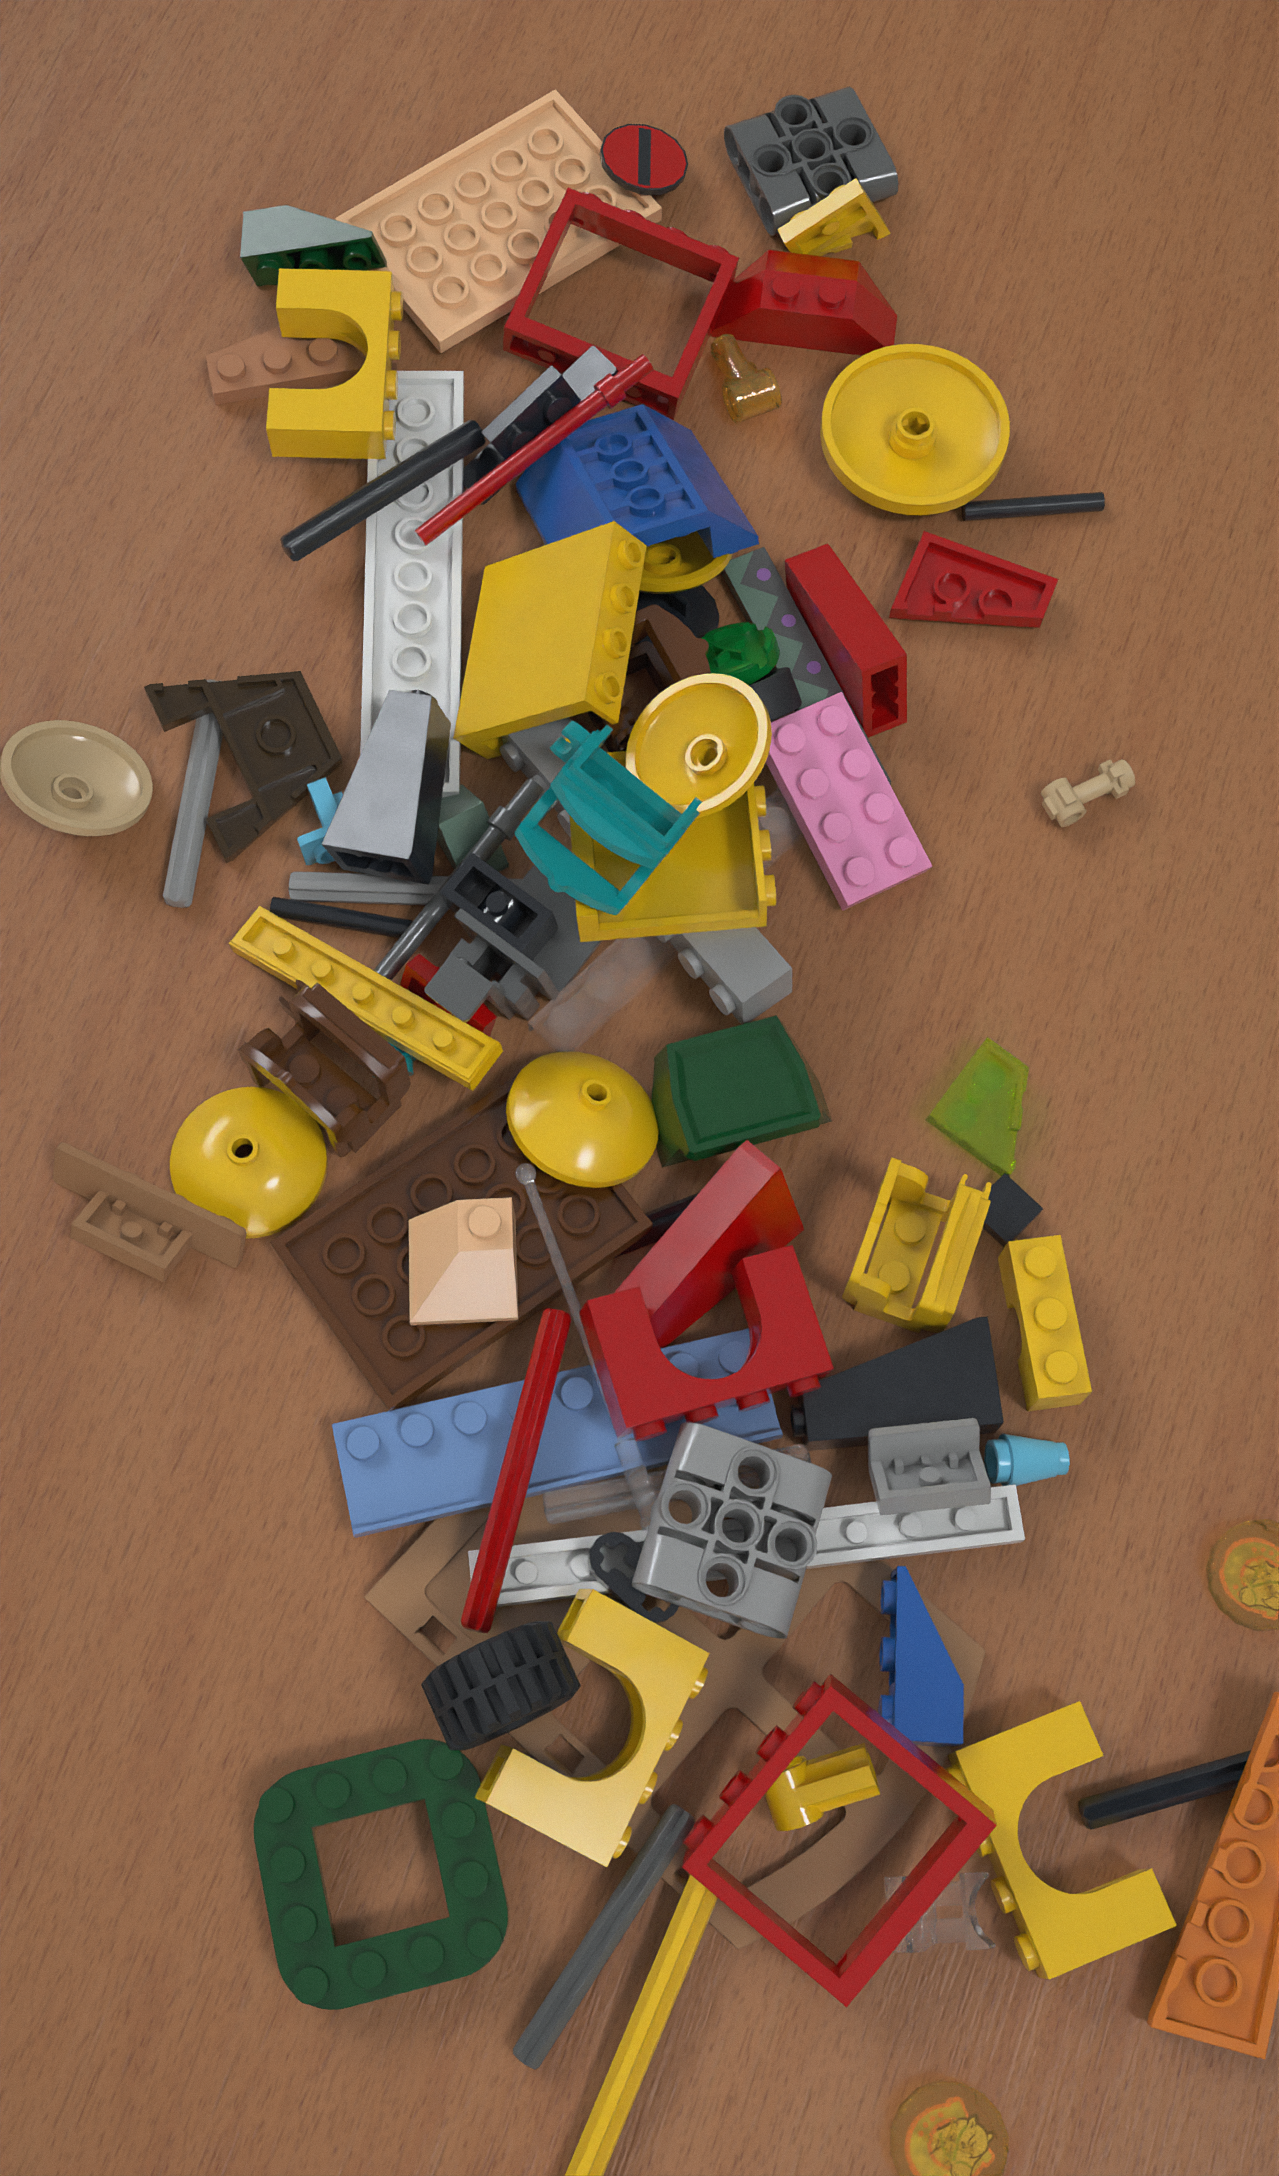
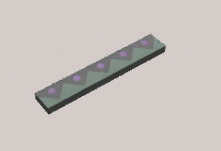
[721,547,891,785]

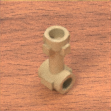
[1041,759,1135,827]

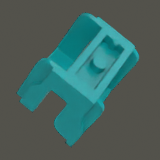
[515,721,702,915]

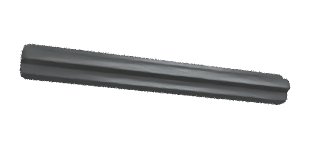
[513,1804,695,2070]

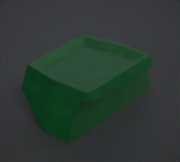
[651,1015,832,1168]

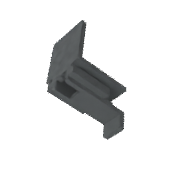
[425,864,603,1022]

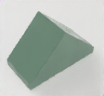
[437,784,509,872]

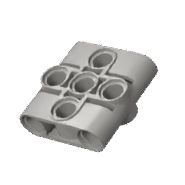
[632,1423,832,1639]

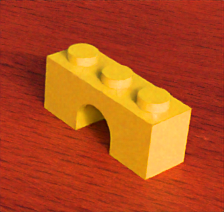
[998,1235,1092,1412]

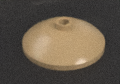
[0,720,153,836]

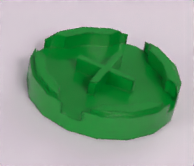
[701,622,780,685]

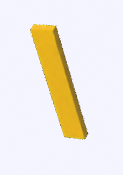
[229,906,503,1091]

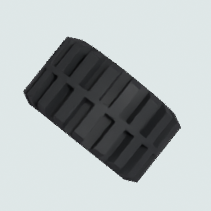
[421,1621,581,1750]

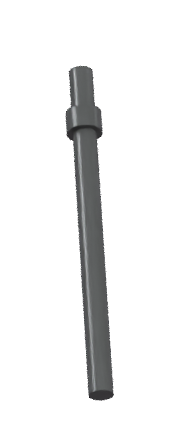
[373,778,544,981]

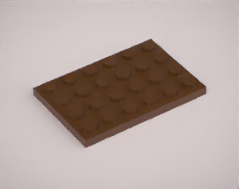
[270,1073,653,1411]

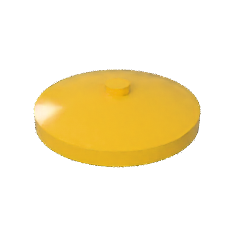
[820,344,1010,515]

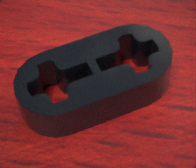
[587,1532,679,1624]

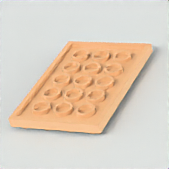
[335,89,662,353]

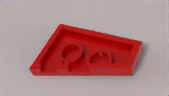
[889,531,1059,628]

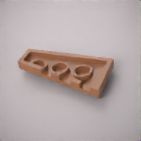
[206,326,398,405]

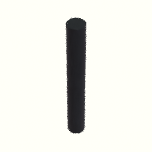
[962,492,1105,521]
[270,896,414,938]

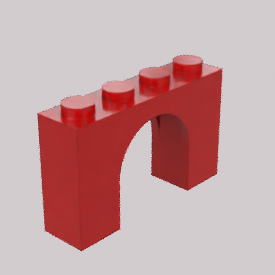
[579,1245,834,1442]

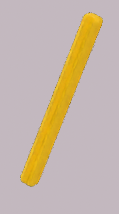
[565,1874,718,2176]

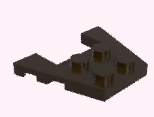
[144,671,342,863]

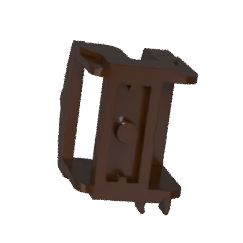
[588,605,711,752]
[238,980,411,1157]

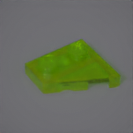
[926,1037,1029,1176]

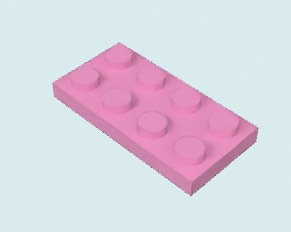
[766,692,932,911]

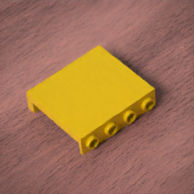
[453,521,647,759]
[564,738,776,942]

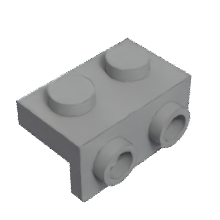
[868,1418,991,1516]

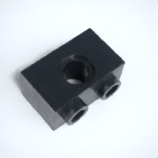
[440,852,558,961]

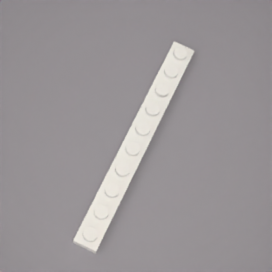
[468,1485,1025,1607]

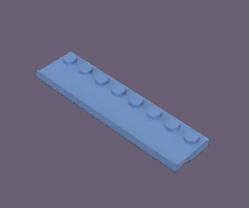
[332,1328,783,1538]

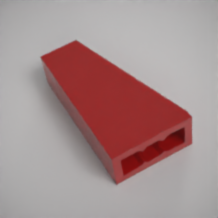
[785,543,907,738]
[615,1140,805,1349]

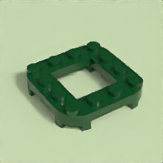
[254,1739,510,2010]

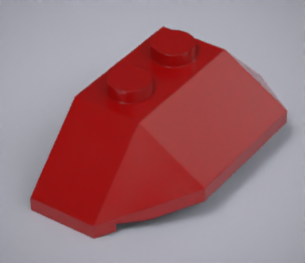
[711,250,897,356]

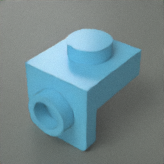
[297,777,343,865]

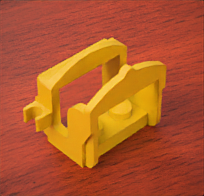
[842,1157,991,1333]

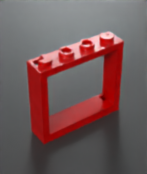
[503,187,739,420]
[682,1674,997,2007]

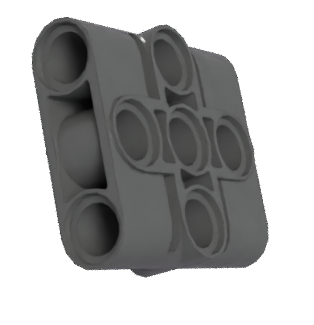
[724,86,899,236]

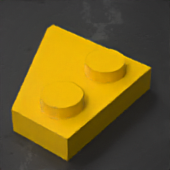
[777,178,891,256]

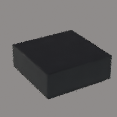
[983,1173,1043,1247]

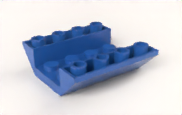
[516,404,759,558]

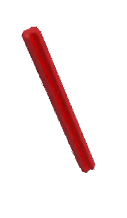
[461,1308,571,1633]

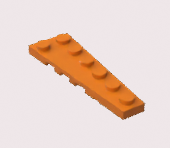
[1147,1692,1279,2060]

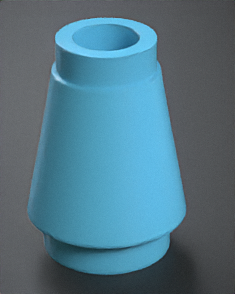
[984,1434,1070,1486]

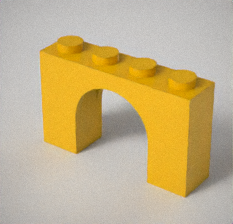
[266,269,403,459]
[474,1589,710,1867]
[945,1701,1177,1979]

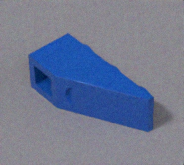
[878,1566,964,1747]

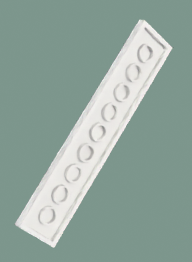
[360,371,464,798]

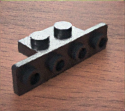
[463,346,619,505]

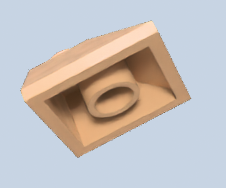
[409,1197,519,1325]

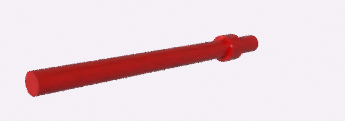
[414,354,654,546]

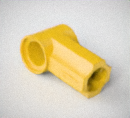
[764,1743,880,1831]

